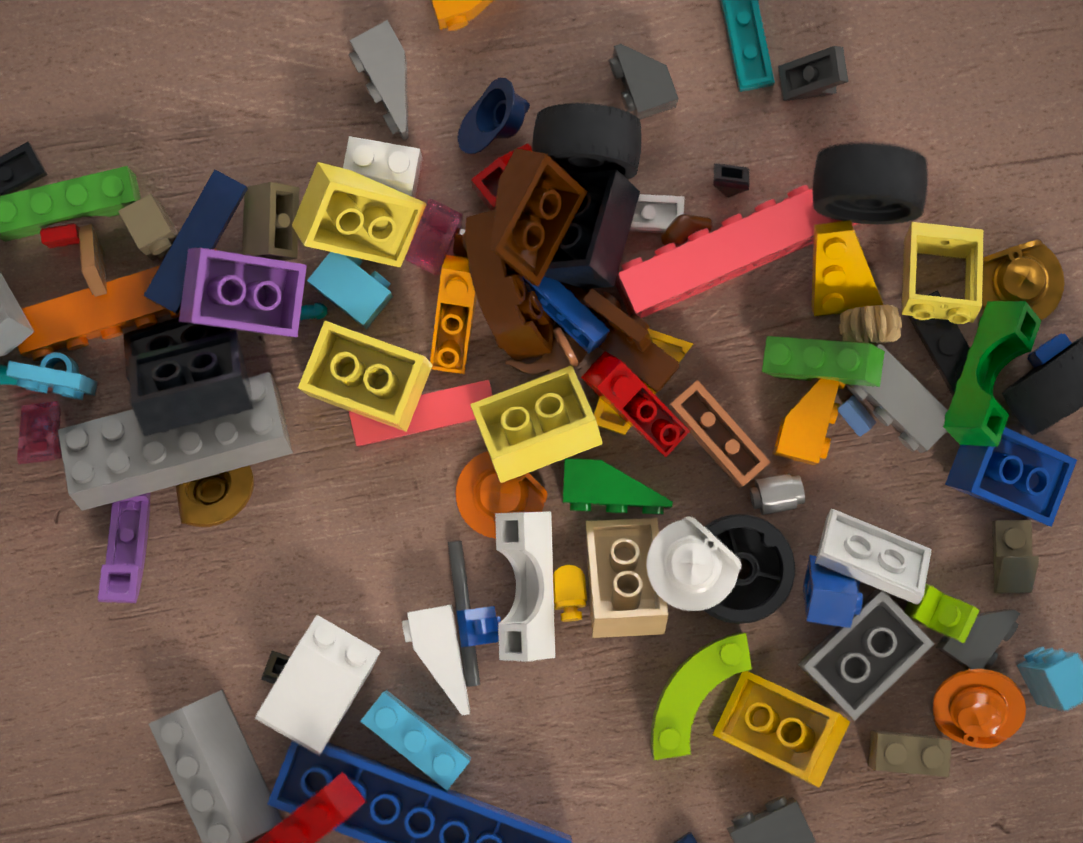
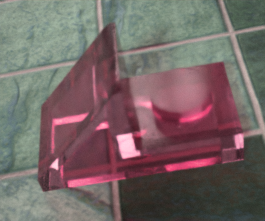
[405,198,463,275]
[17,401,62,465]

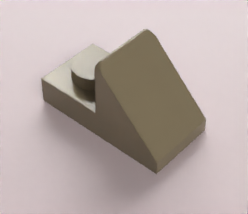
[992,520,1039,593]

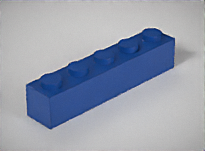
[522,276,610,354]

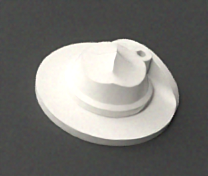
[647,517,741,611]

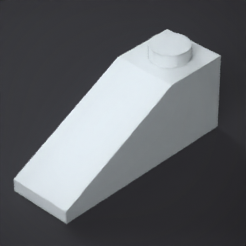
[402,605,471,715]

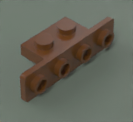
[564,283,680,392]

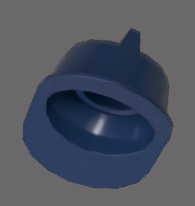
[458,78,530,154]

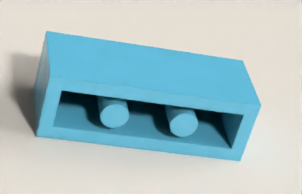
[1017,646,1083,711]
[361,690,472,790]

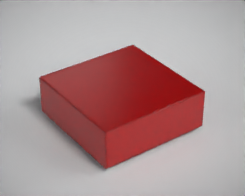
[40,223,80,249]

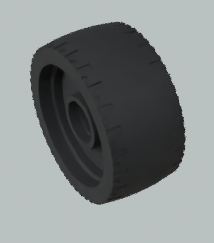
[532,103,642,180]
[813,142,928,225]
[1002,337,1083,435]
[704,514,795,624]

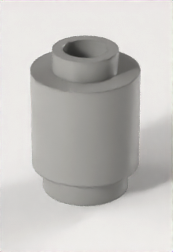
[749,473,805,515]

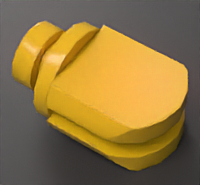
[553,565,588,622]

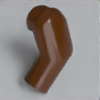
[661,214,712,247]

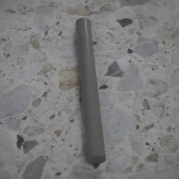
[448,541,480,687]

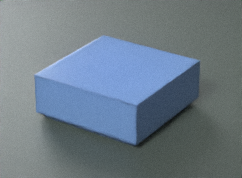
[838,395,877,437]

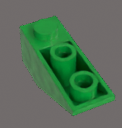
[562,458,673,515]

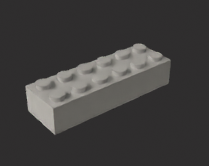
[58,372,293,511]

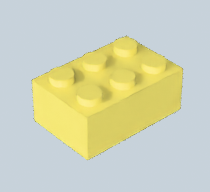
[298,321,433,432]
[470,365,603,483]

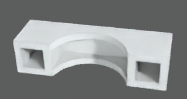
[495,512,555,661]

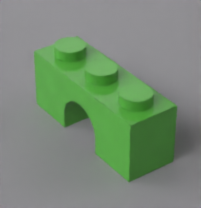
[762,336,885,387]

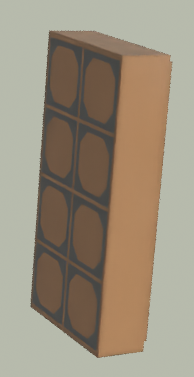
[79,224,107,297]

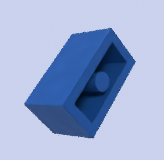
[803,555,863,628]

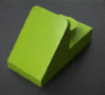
[904,584,980,643]

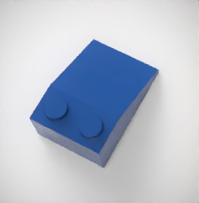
[945,427,1077,527]

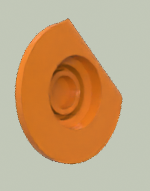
[456,451,547,539]
[933,669,1026,748]

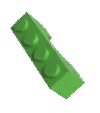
[0,166,141,242]

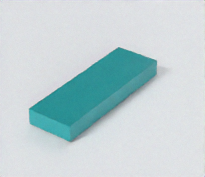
[720,0,775,92]

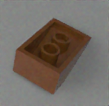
[490,148,587,286]

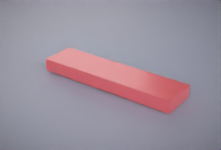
[349,380,493,447]

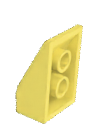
[292,162,427,268]

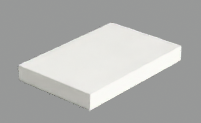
[815,509,932,605]

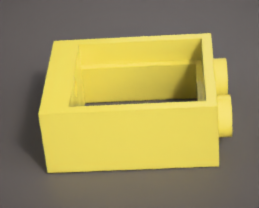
[902,222,983,324]

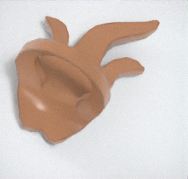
[505,326,587,375]

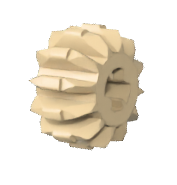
[839,304,902,345]

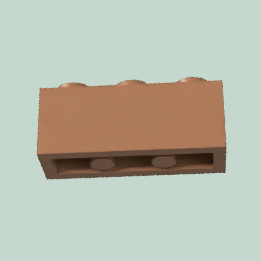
[667,380,770,488]

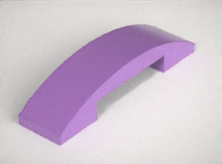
[98,492,151,603]

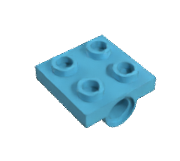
[6,352,98,400]

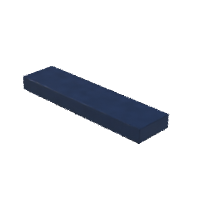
[143,169,248,315]

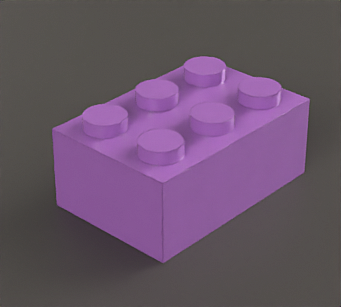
[179,248,307,337]

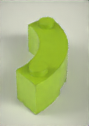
[650,632,752,760]

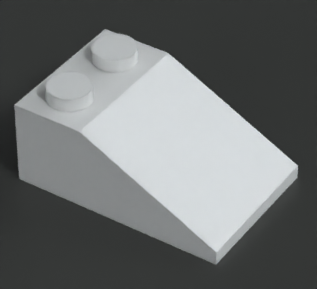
[343,136,422,198]
[255,615,381,756]

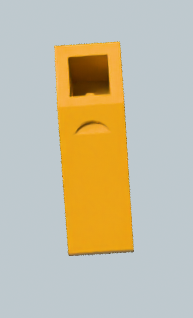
[430,255,477,374]
[772,378,845,465]

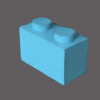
[307,252,393,330]

